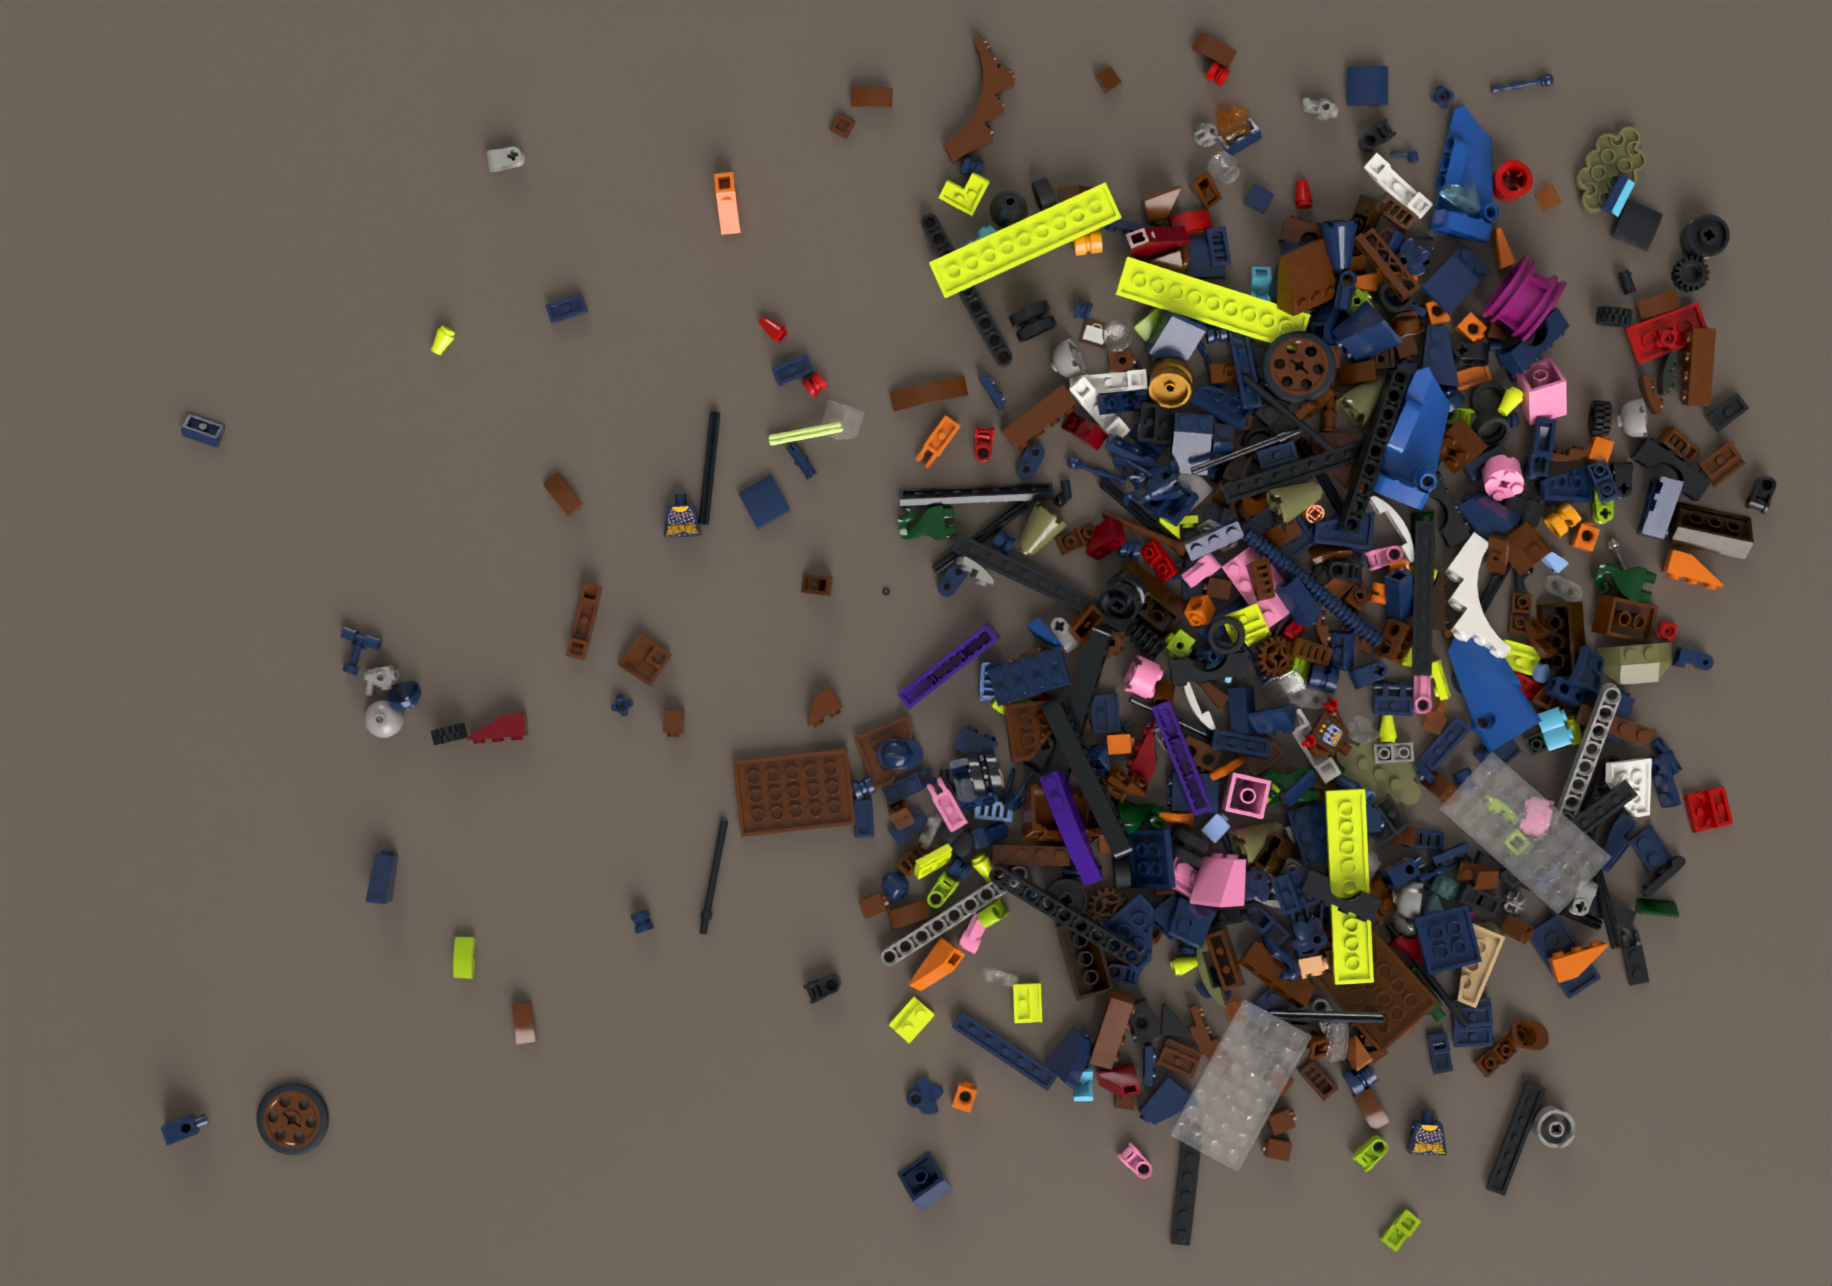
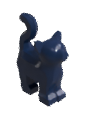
[1123,459,1182,506]

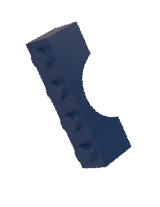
[1498,308,1570,374]

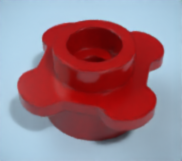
[1656,328,1677,349]
[1656,620,1678,641]

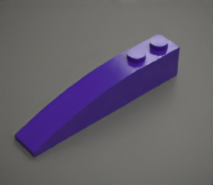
[897,622,1001,709]
[1151,701,1214,817]
[1039,770,1103,886]

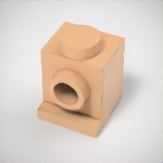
[1298,953,1330,979]

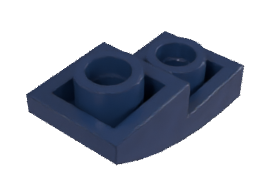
[1096,392,1135,415]
[1587,459,1620,504]

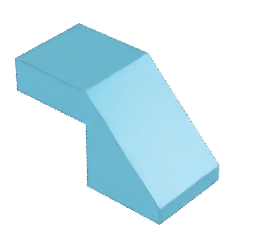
[1250,266,1272,302]
[1073,1056,1093,1101]

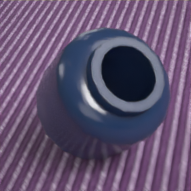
[881,872,909,900]

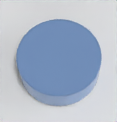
[1533,663,1551,683]

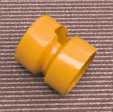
[1073,229,1102,256]
[1544,502,1581,538]

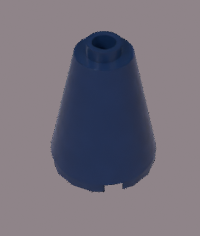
[1319,219,1358,273]

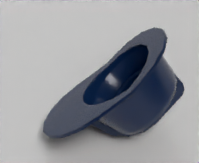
[877,739,923,770]

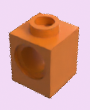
[1423,298,1451,326]
[1454,312,1487,343]
[1584,435,1615,463]
[1570,521,1600,552]
[1184,595,1215,626]
[1106,733,1135,755]
[952,1081,977,1113]

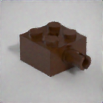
[1439,418,1487,474]

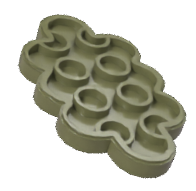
[1575,126,1646,214]
[1335,739,1422,805]

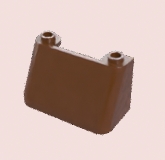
[1021,784,1104,844]

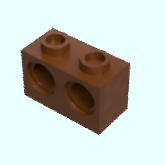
[1374,618,1413,665]
[1185,735,1222,774]

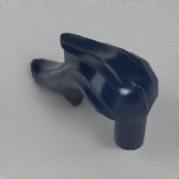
[1265,935,1301,980]

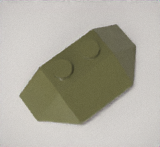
[1594,642,1673,685]

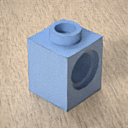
[1199,813,1231,843]

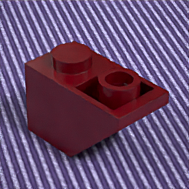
[1061,412,1108,451]
[1085,517,1127,561]
[1096,1063,1140,1097]

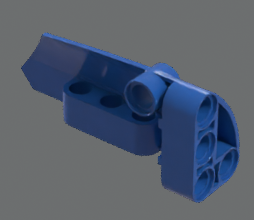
[1429,105,1500,243]
[1373,367,1450,510]
[1448,636,1542,753]

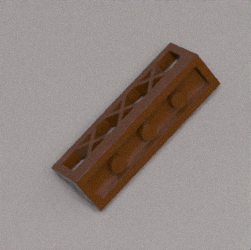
[1354,228,1421,302]

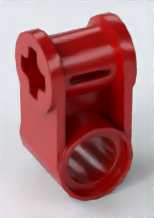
[974,426,995,464]

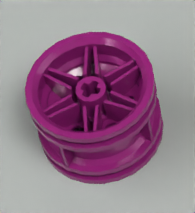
[1481,255,1567,342]

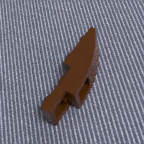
[1188,1003,1234,1076]

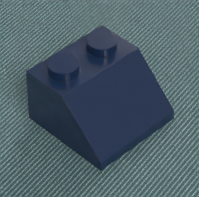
[1247,703,1300,737]
[897,1152,954,1212]

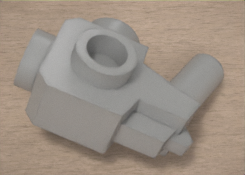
[1303,98,1338,120]
[364,665,399,696]

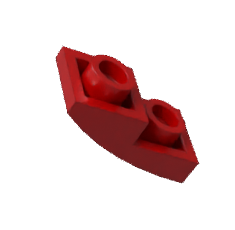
[1168,210,1213,235]
[1140,540,1179,582]

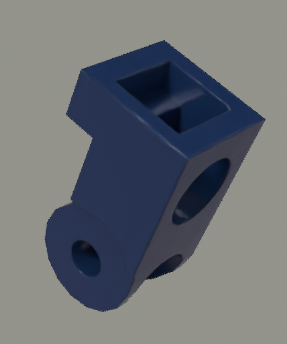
[1672,647,1714,671]
[1544,676,1585,707]

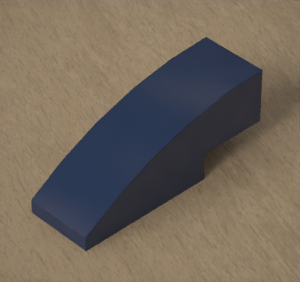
[1525,417,1557,481]
[1196,595,1249,646]
[1602,812,1638,873]
[1241,899,1292,948]

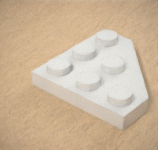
[1605,757,1652,817]

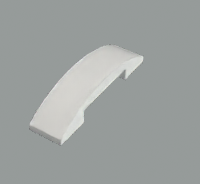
[1363,153,1433,219]
[1069,369,1148,395]
[1069,376,1130,438]
[1369,496,1414,563]
[1182,682,1216,730]
[1291,709,1342,784]

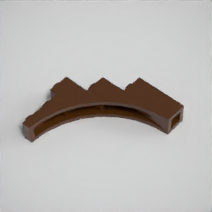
[944,36,1016,164]

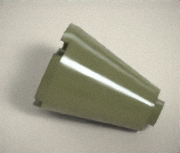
[1335,376,1385,427]
[1266,481,1323,526]
[1018,501,1068,556]
[1229,820,1284,866]

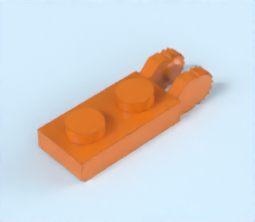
[915,415,961,469]

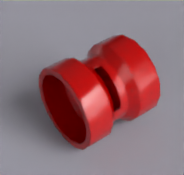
[1205,61,1231,87]
[802,372,829,398]

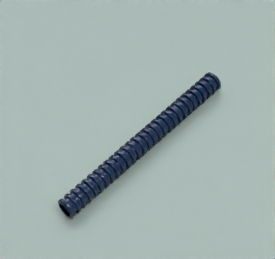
[1241,527,1384,648]

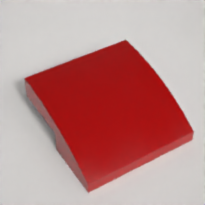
[1683,786,1733,833]

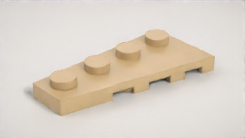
[1457,923,1505,1008]

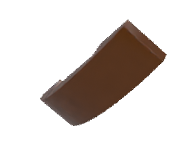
[890,376,968,412]
[565,581,603,660]

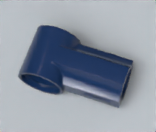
[1333,271,1357,311]
[970,821,1009,849]

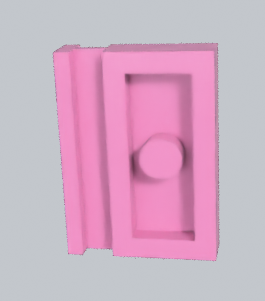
[1173,856,1199,900]

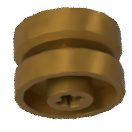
[1148,358,1193,408]

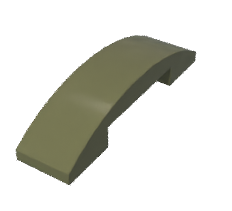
[1197,933,1228,1007]

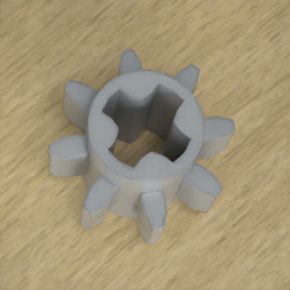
[1194,122,1218,147]
[1502,890,1527,914]

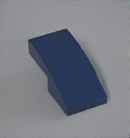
[1427,1032,1453,1075]

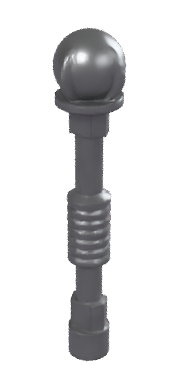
[1608,538,1628,569]

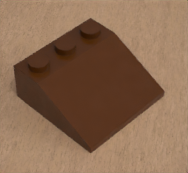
[1277,238,1336,316]

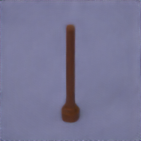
[1102,510,1186,556]

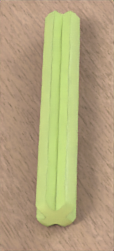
[769,422,843,445]

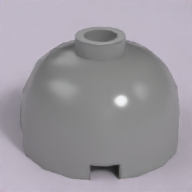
[1051,338,1086,378]
[1617,398,1649,437]
[364,700,404,738]
[1393,881,1424,919]

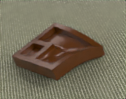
[1506,521,1552,575]
[619,634,672,687]

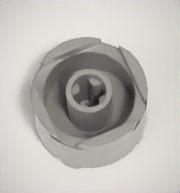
[1532,1105,1575,1148]

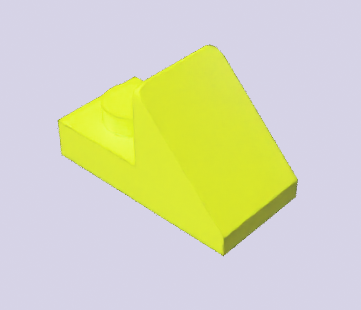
[1158,515,1198,540]

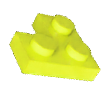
[938,172,990,216]

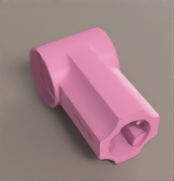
[1181,553,1222,588]
[1413,676,1432,714]
[957,913,985,954]

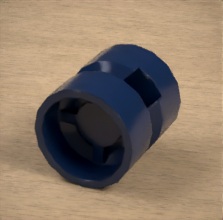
[1307,663,1340,694]
[1342,1064,1379,1096]

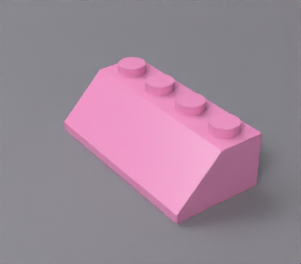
[1222,545,1290,628]

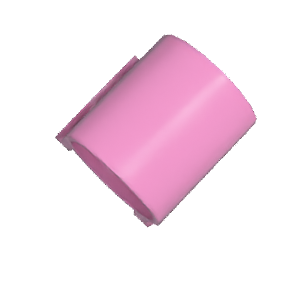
[1364,546,1403,571]
[1117,1142,1152,1179]

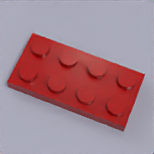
[1624,302,1707,365]

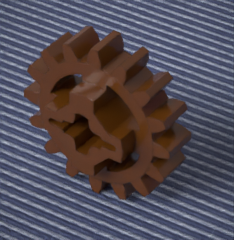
[1254,636,1294,678]
[1088,887,1127,925]

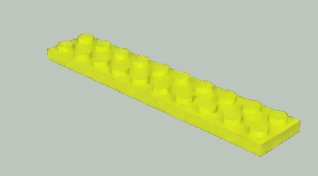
[929,182,1121,298]
[1115,257,1310,352]
[1325,789,1374,985]

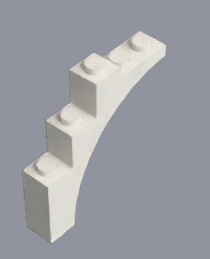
[1444,532,1511,659]

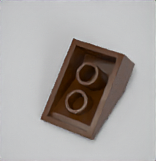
[1591,594,1658,643]

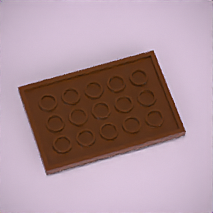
[733,748,856,837]
[1310,926,1440,1054]

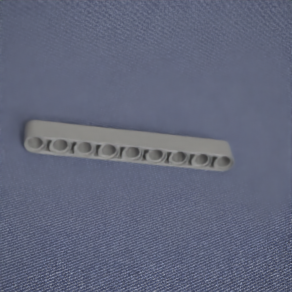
[1547,683,1621,836]
[881,865,1028,966]

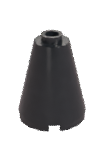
[990,190,1028,228]

